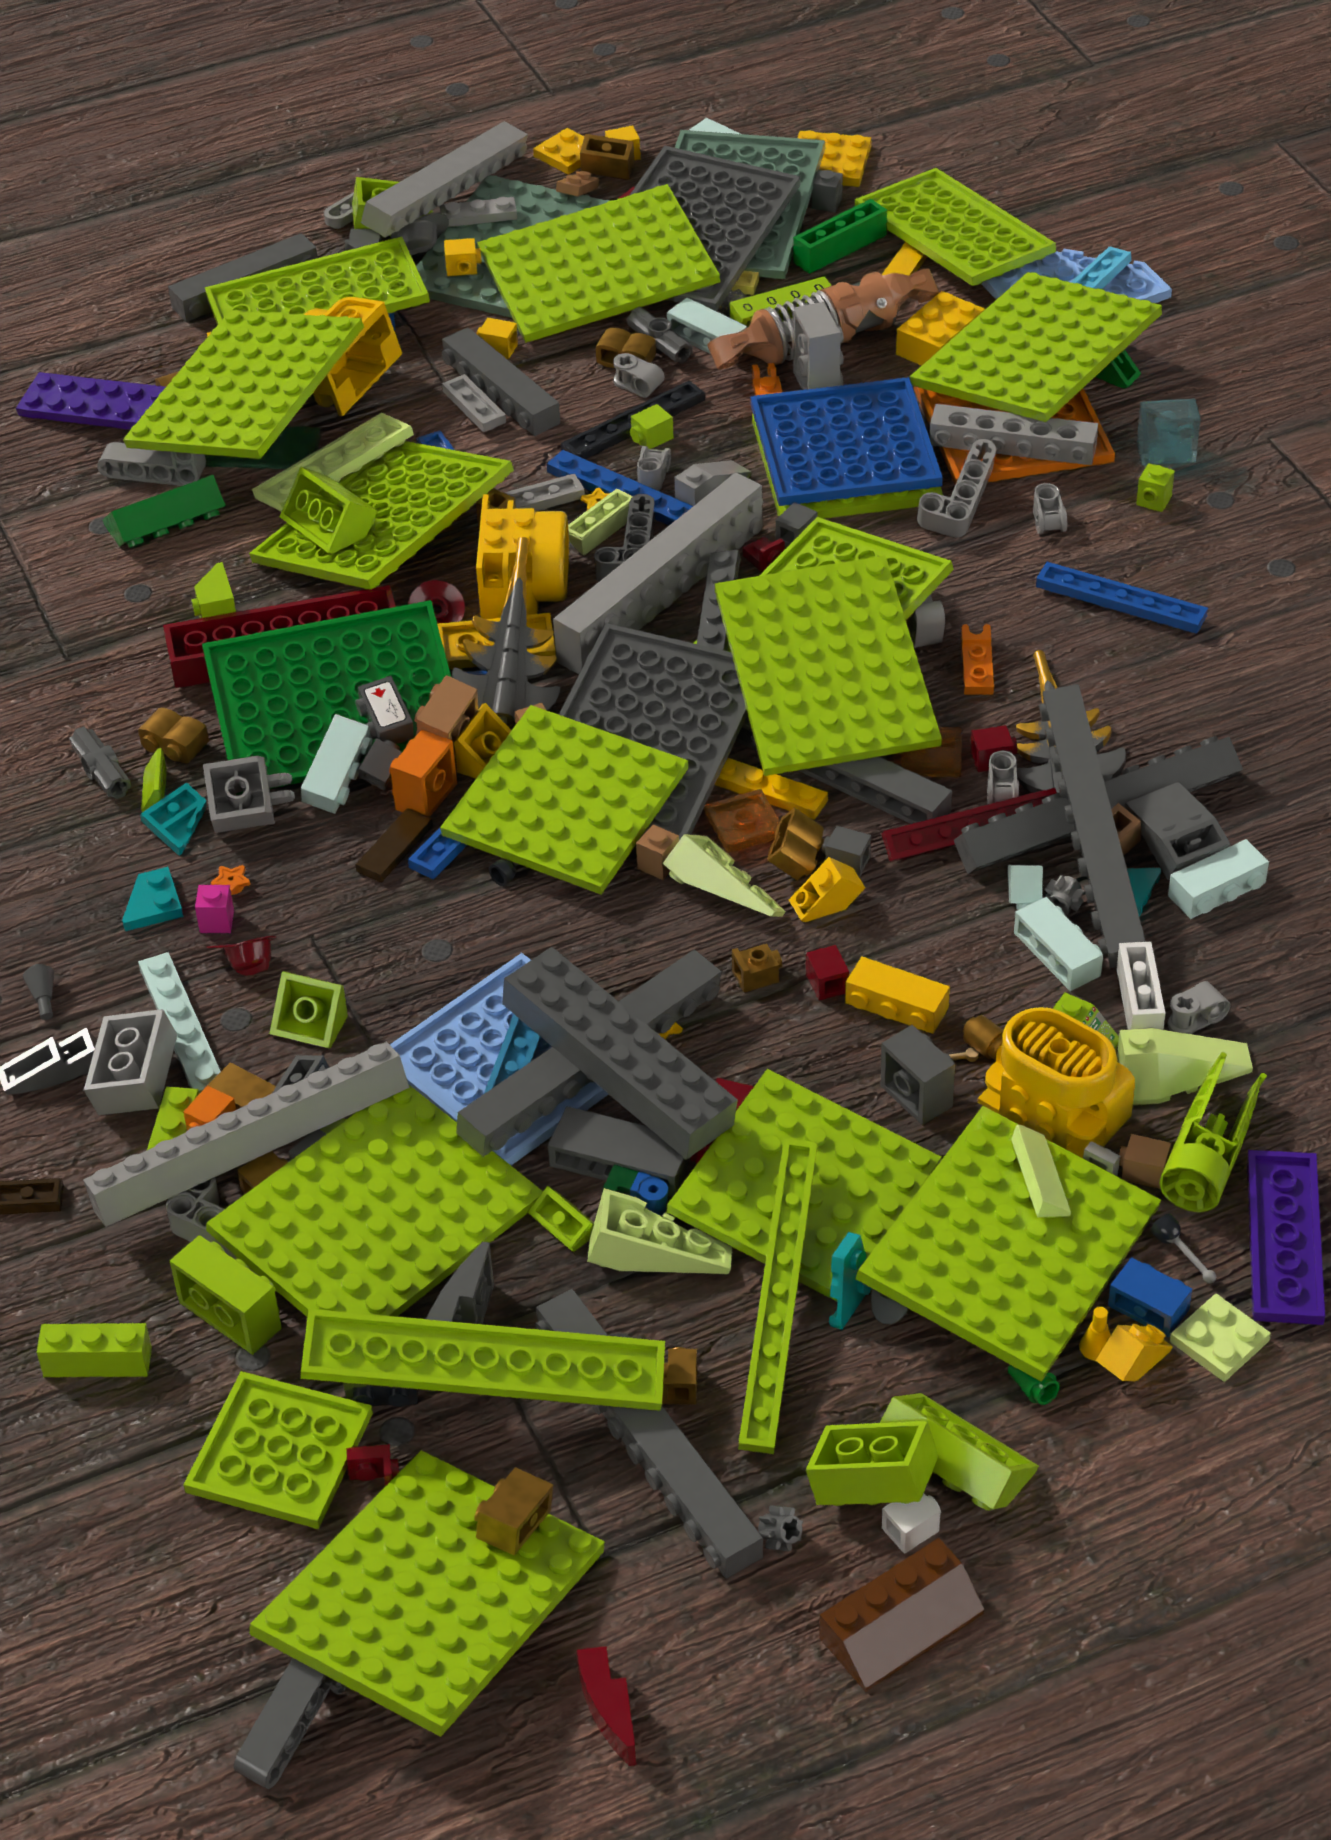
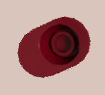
[206,936,276,976]

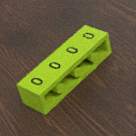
[730,276,832,328]

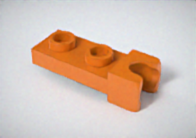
[961,624,994,695]

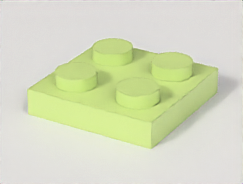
[1170,1293,1271,1382]

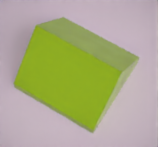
[269,971,348,1048]

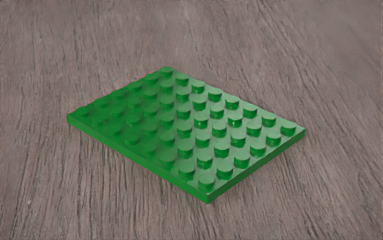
[202,600,451,795]

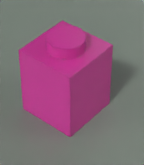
[195,885,234,933]

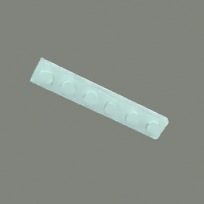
[138,952,221,1094]

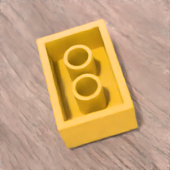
[896,291,985,366]

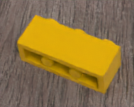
[845,956,950,1034]

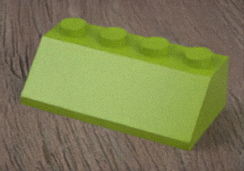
[279,467,377,554]
[880,1393,1039,1511]

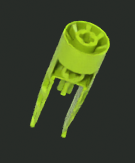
[1159,1052,1267,1212]

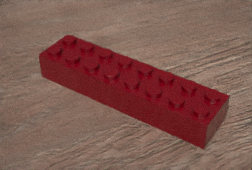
[163,585,396,688]

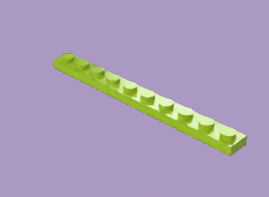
[738,1138,818,1454]

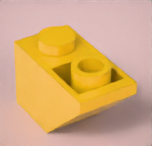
[789,857,865,922]
[1096,1324,1173,1381]

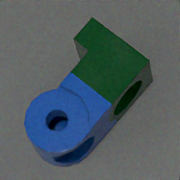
[602,1164,668,1216]

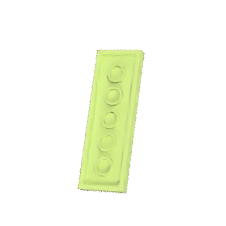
[252,413,414,511]

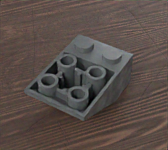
[1125,782,1230,881]

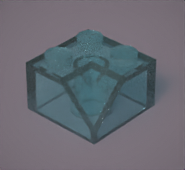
[1137,399,1201,465]

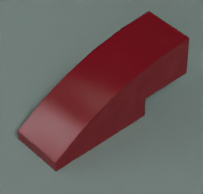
[576,1646,636,1766]

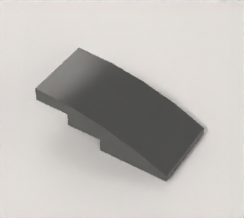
[420,1242,494,1392]

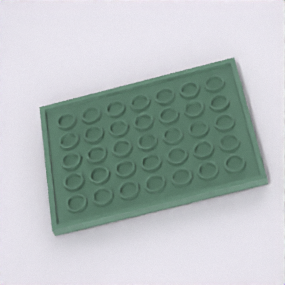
[675,130,825,279]
[416,175,610,318]

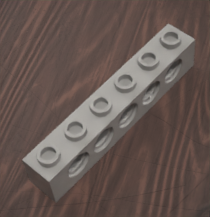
[930,404,1098,465]

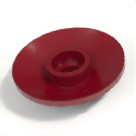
[408,580,465,624]

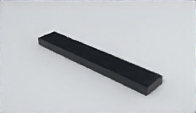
[561,380,705,459]

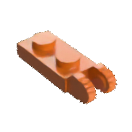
[751,363,783,396]

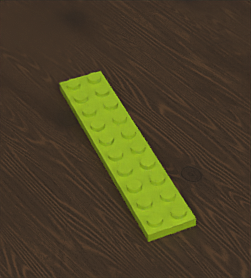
[301,1309,665,1411]

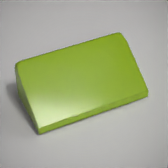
[141,748,167,812]
[527,1186,594,1252]

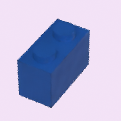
[1108,1257,1192,1338]

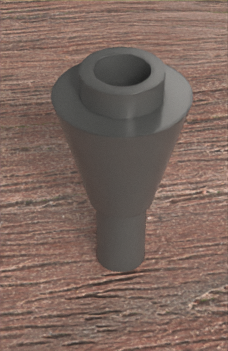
[23,964,54,1020]

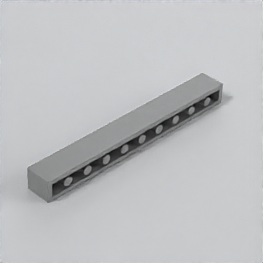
[361,121,528,238]
[83,1042,409,1227]

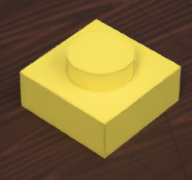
[730,271,759,295]

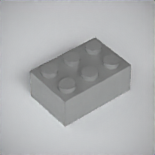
[793,302,844,390]
[84,1009,177,1115]

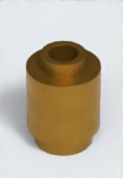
[963,1015,1004,1060]

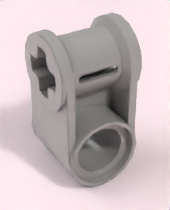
[614,353,665,398]
[637,446,671,491]
[1033,483,1067,534]
[987,751,1019,805]
[1167,981,1231,1034]

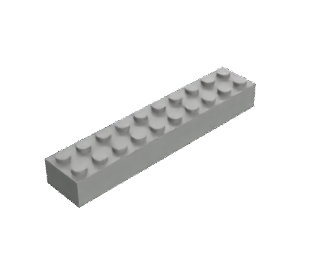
[553,472,763,674]

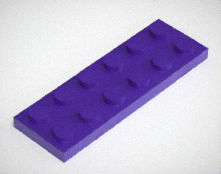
[16,372,166,430]
[1247,1150,1325,1325]

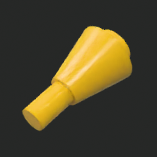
[1079,1307,1111,1361]

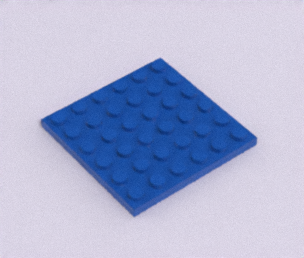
[751,377,943,506]

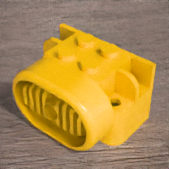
[304,297,403,416]
[476,494,569,619]
[977,1007,1135,1158]

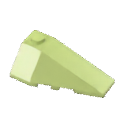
[663,834,785,917]
[1117,1028,1253,1105]
[587,1188,732,1274]

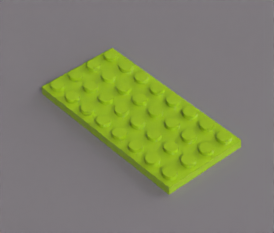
[855,168,1056,286]
[205,236,430,325]

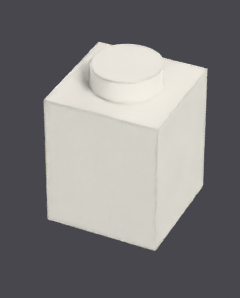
[882,1493,941,1554]

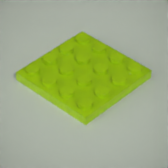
[183,1371,373,1529]

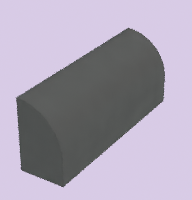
[548,1106,690,1197]

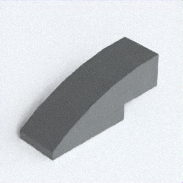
[0,1028,97,1095]

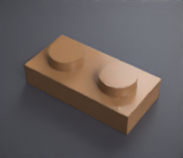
[556,171,599,196]

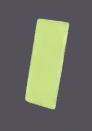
[568,489,633,555]
[1011,1125,1071,1218]

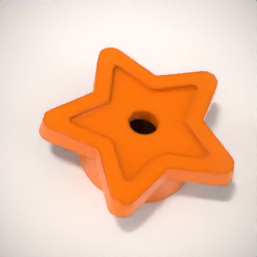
[211,865,251,895]

